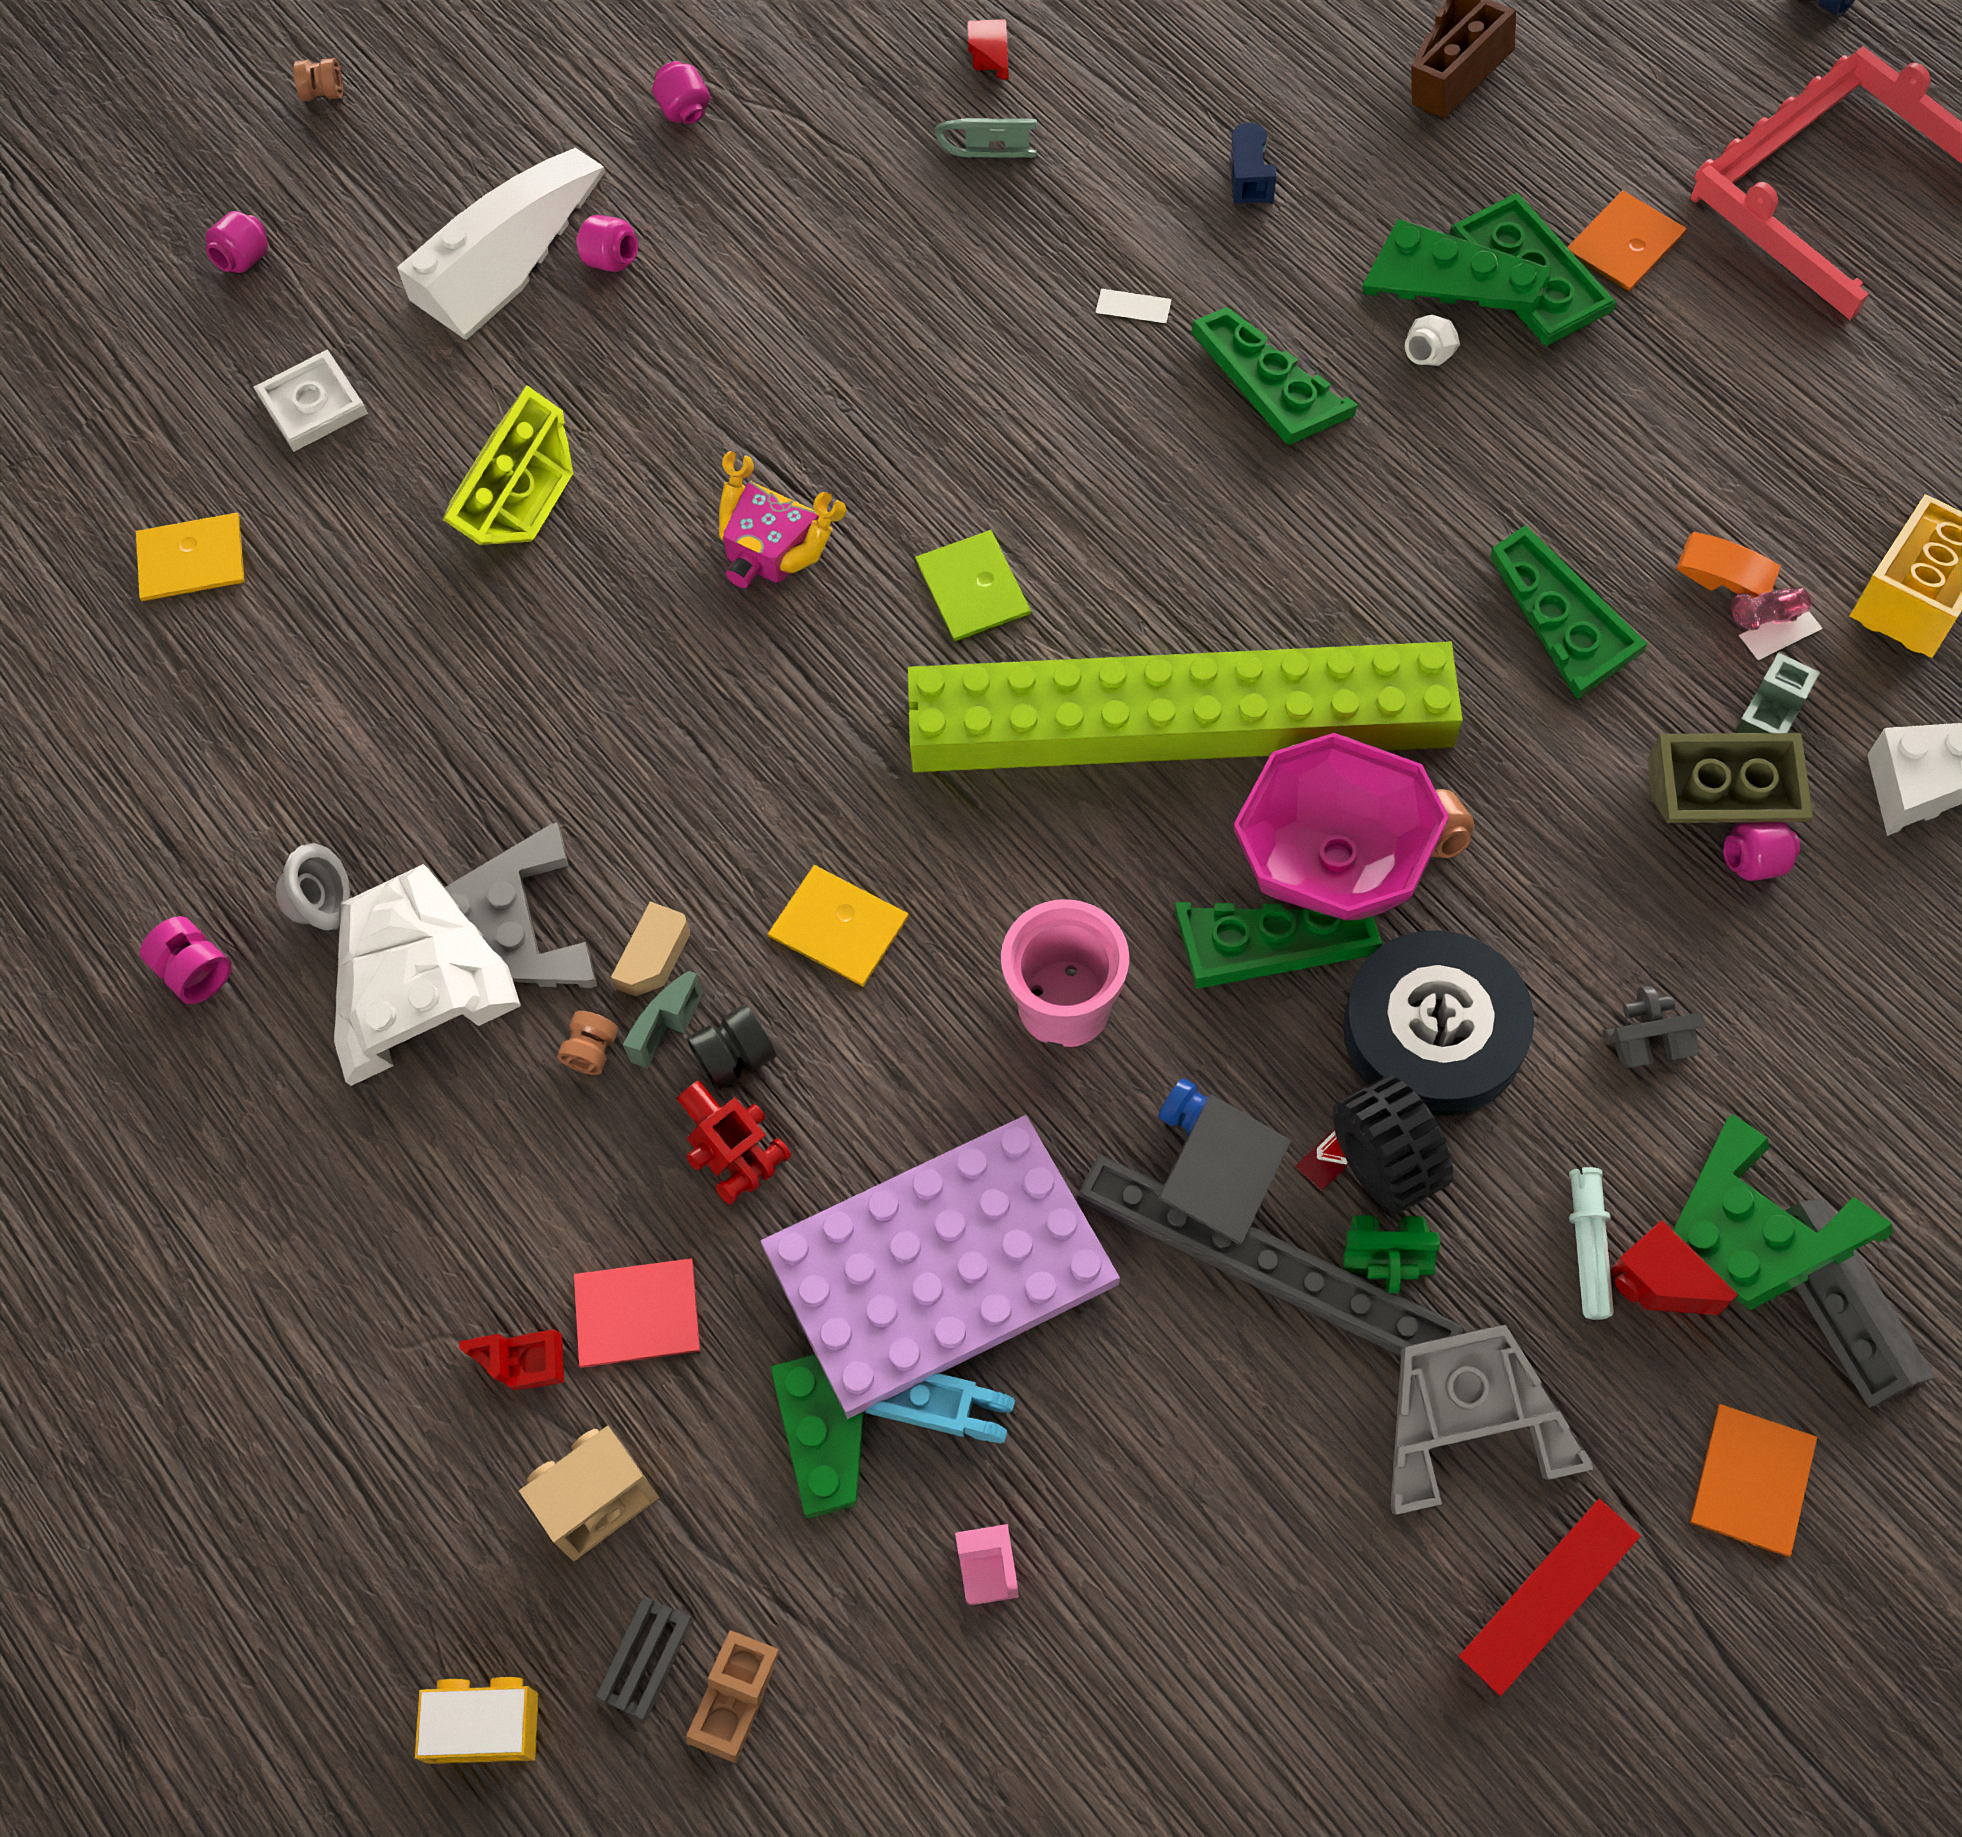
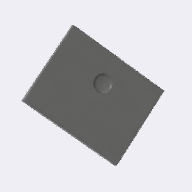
[1158,1094,1292,1245]

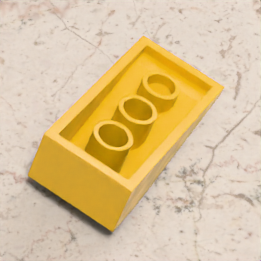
[1849,494,1962,658]

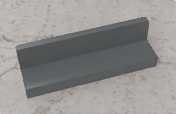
[1785,1199,1934,1408]

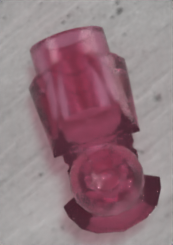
[1730,587,1811,631]

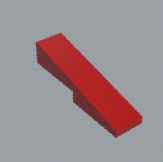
[1458,1498,1641,1696]

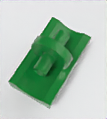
[1343,1215,1440,1294]

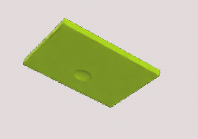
[915,530,1031,642]

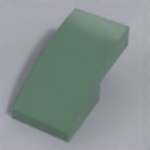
[1735,652,1820,733]
[623,971,703,1069]

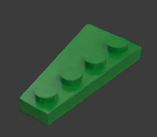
[1362,219,1551,312]
[1490,525,1647,700]
[1174,902,1382,989]

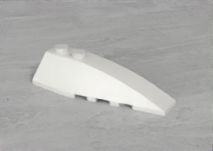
[397,148,605,340]

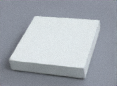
[254,349,368,452]

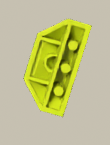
[443,386,573,545]

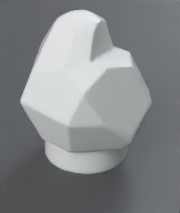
[1405,314,1460,366]

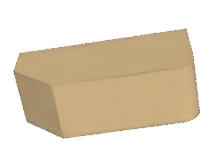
[611,901,690,997]

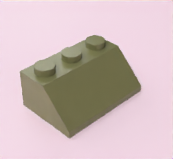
[1647,733,1813,823]

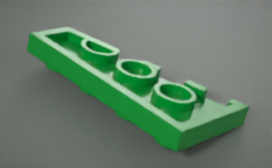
[1191,307,1358,446]

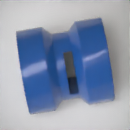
[1158,1078,1208,1137]

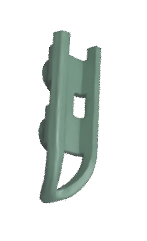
[935,118,1037,158]

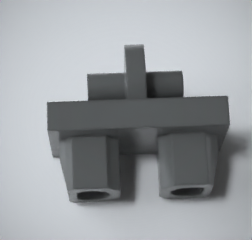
[1603,985,1705,1068]

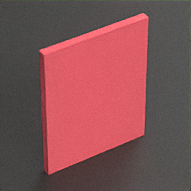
[574,1258,700,1368]

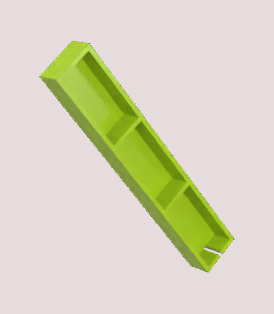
[908,641,1462,772]

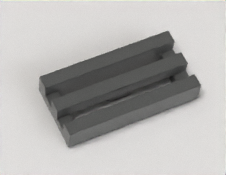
[595,1596,693,1721]

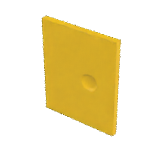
[136,513,245,601]
[768,865,909,987]

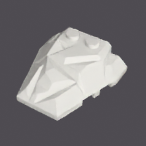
[334,864,521,1086]

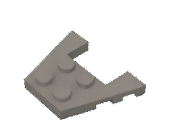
[444,823,597,988]
[1390,1325,1593,1515]

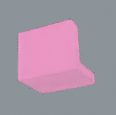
[955,1524,1019,1605]

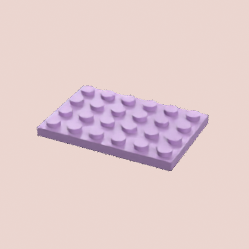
[760,1115,1120,1419]

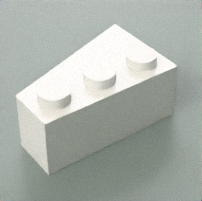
[1867,723,1962,836]

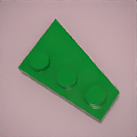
[770,1355,864,1519]

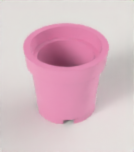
[1001,899,1129,1047]

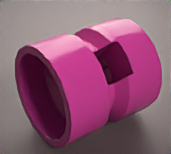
[140,916,232,1005]

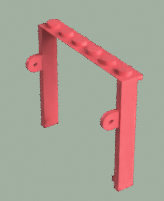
[1690,46,1962,320]

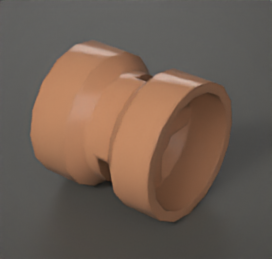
[293,58,343,101]
[557,1011,619,1075]

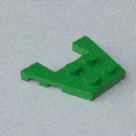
[1673,1114,1893,1310]

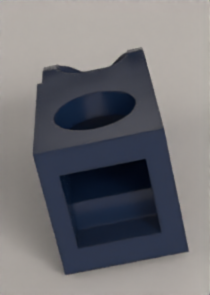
[1230,122,1277,203]

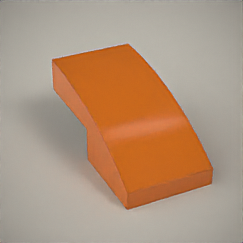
[1676,532,1781,607]

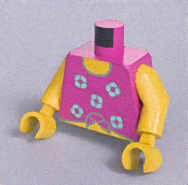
[719,451,846,588]

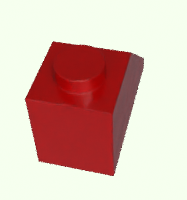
[1610,1220,1738,1315]

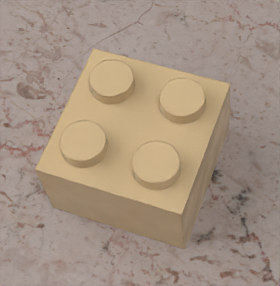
[519,1426,660,1562]

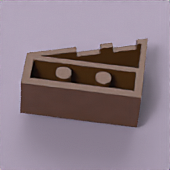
[1411,0,1516,119]

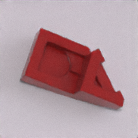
[967,19,1009,80]
[459,1329,564,1390]

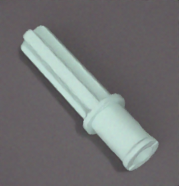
[1569,1167,1614,1320]

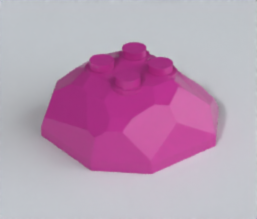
[1234,733,1449,920]

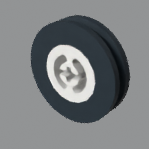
[1343,930,1534,1116]

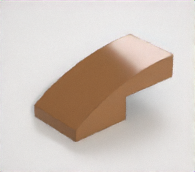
[686,1630,779,1763]

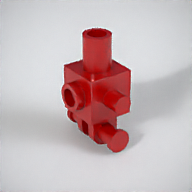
[676,1080,791,1205]

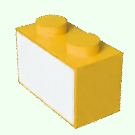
[415,1677,538,1764]

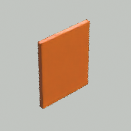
[1567,190,1687,292]
[1690,1404,1817,1558]

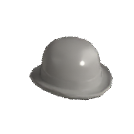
[276,843,350,931]

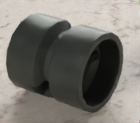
[687,1004,777,1092]

